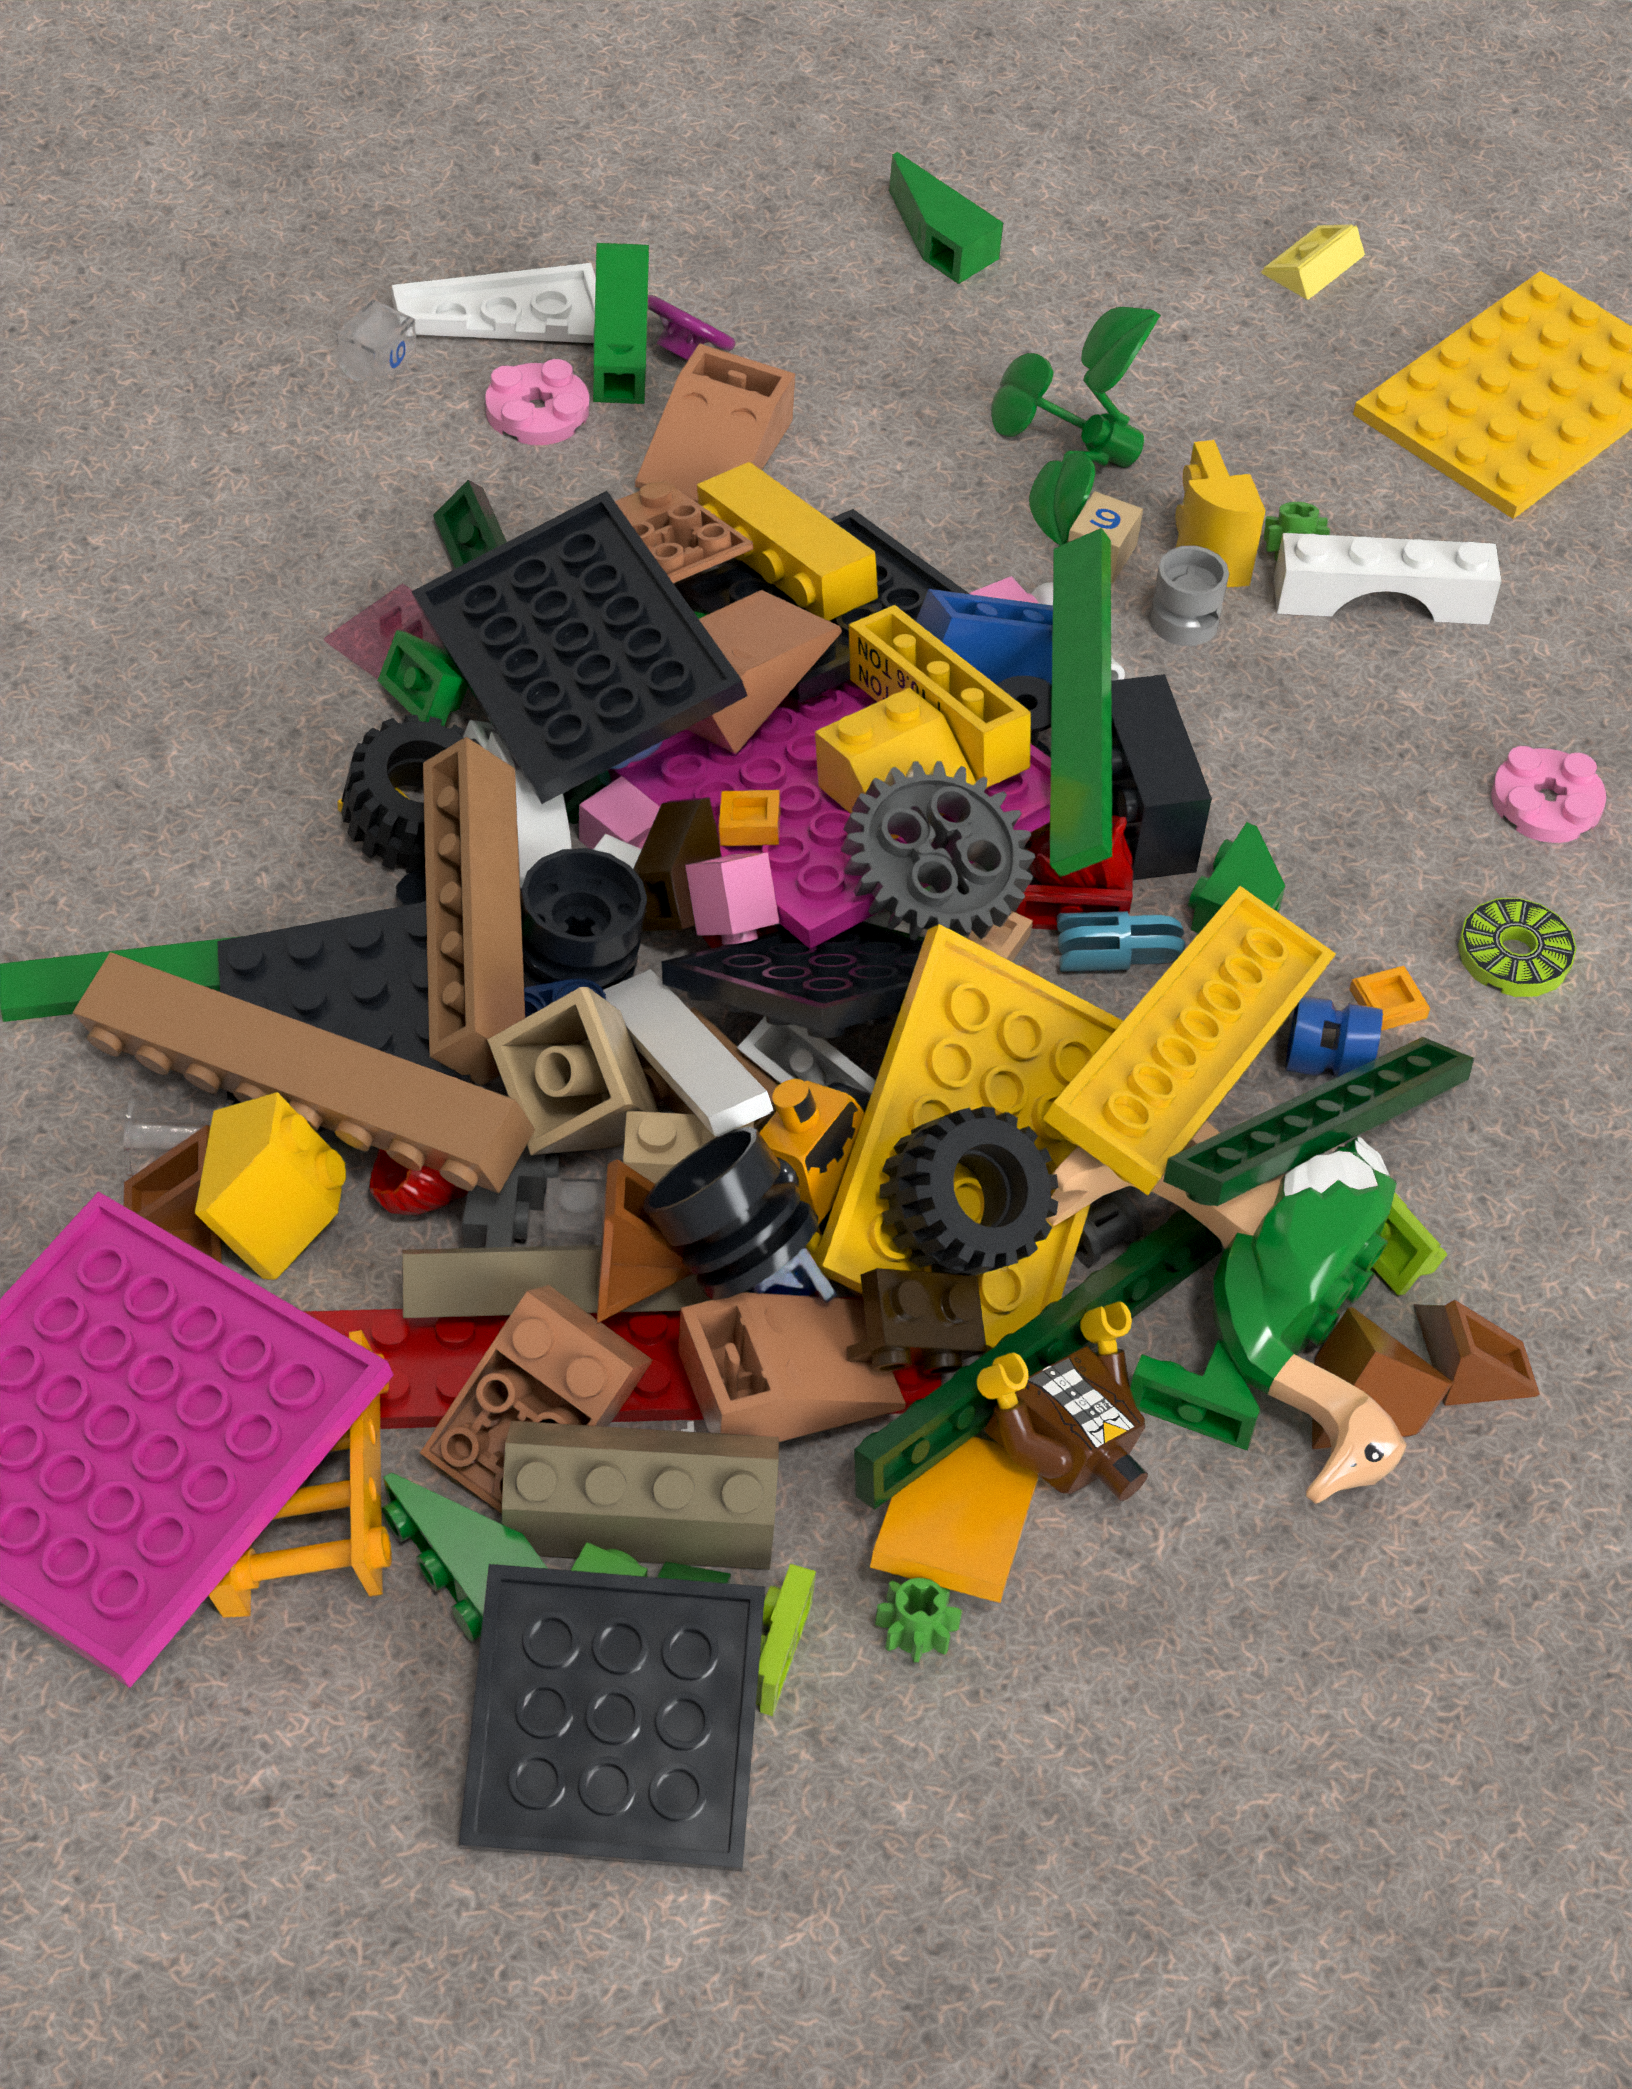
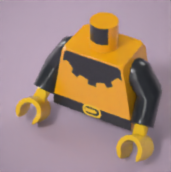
[759,1079,871,1279]

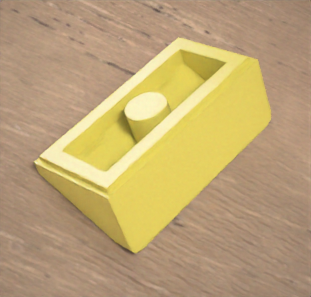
[1261,224,1365,300]

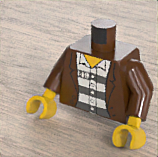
[977,1302,1148,1501]

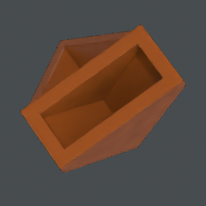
[123,1125,222,1264]
[597,1159,693,1324]
[1414,1300,1540,1406]
[1312,1307,1453,1449]

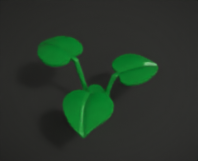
[991,307,1161,546]

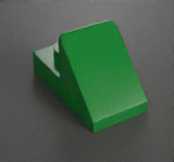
[377,630,468,726]
[1130,1340,1260,1451]

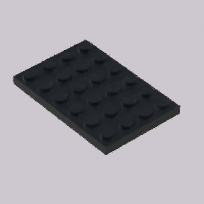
[411,491,748,804]

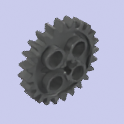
[841,761,1035,941]

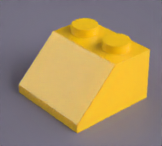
[815,687,976,839]
[195,1092,346,1280]

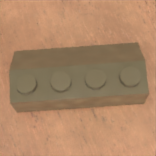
[502,1421,779,1570]

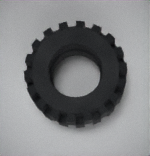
[341,715,482,873]
[879,1106,1059,1276]

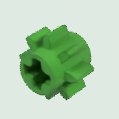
[1264,502,1330,561]
[875,1578,962,1663]

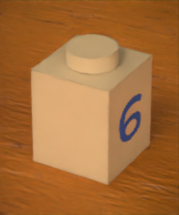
[1068,491,1143,583]

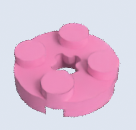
[485,359,589,445]
[1491,746,1606,843]

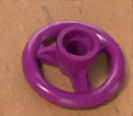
[648,295,736,360]

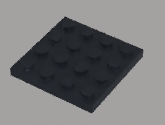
[676,509,969,702]
[217,902,475,1143]
[661,921,925,1038]
[459,1564,765,1872]

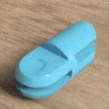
[1056,911,1185,972]

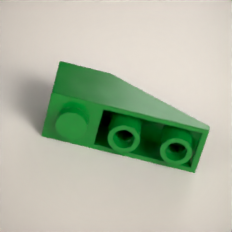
[889,152,1004,284]
[593,243,649,404]
[381,1472,548,1642]

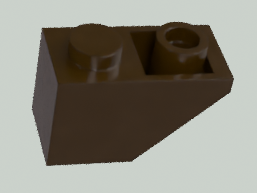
[633,797,722,931]

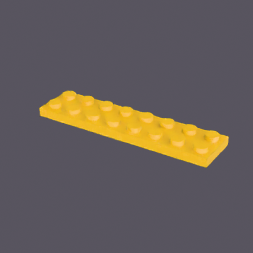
[1042,886,1336,1195]

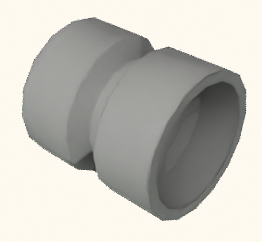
[1149,546,1229,646]

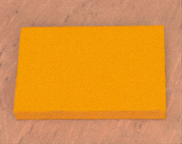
[870,1436,1039,1603]

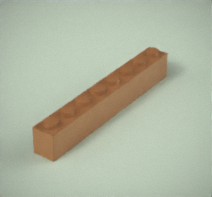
[73,952,535,1194]

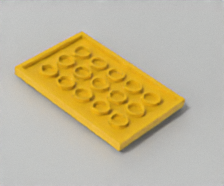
[1353,270,1632,519]
[811,924,1123,1353]

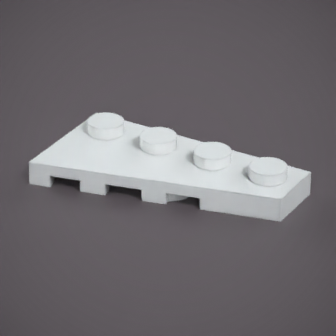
[392,263,596,343]

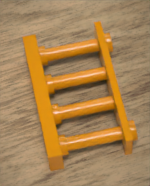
[208,1330,392,1618]

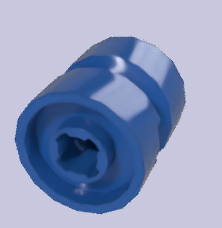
[1285,995,1383,1078]

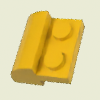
[1175,440,1266,587]

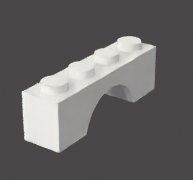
[1274,533,1501,624]

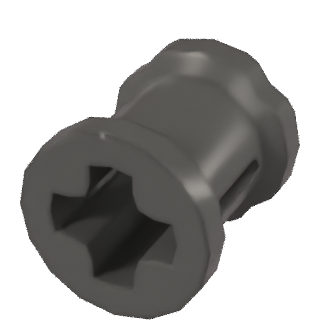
[1075,1190,1143,1267]

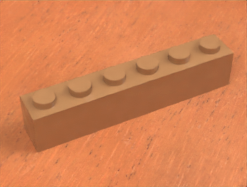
[423,737,525,1086]

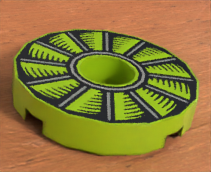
[1458,898,1577,997]

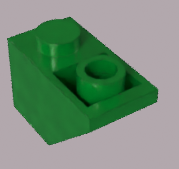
[1188,822,1285,934]

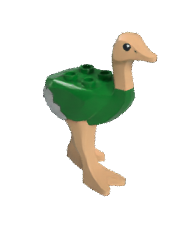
[1045,1121,1406,1504]

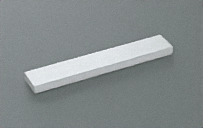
[603,969,774,1137]

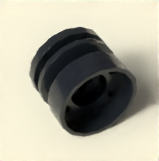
[520,848,647,990]
[643,1126,818,1300]

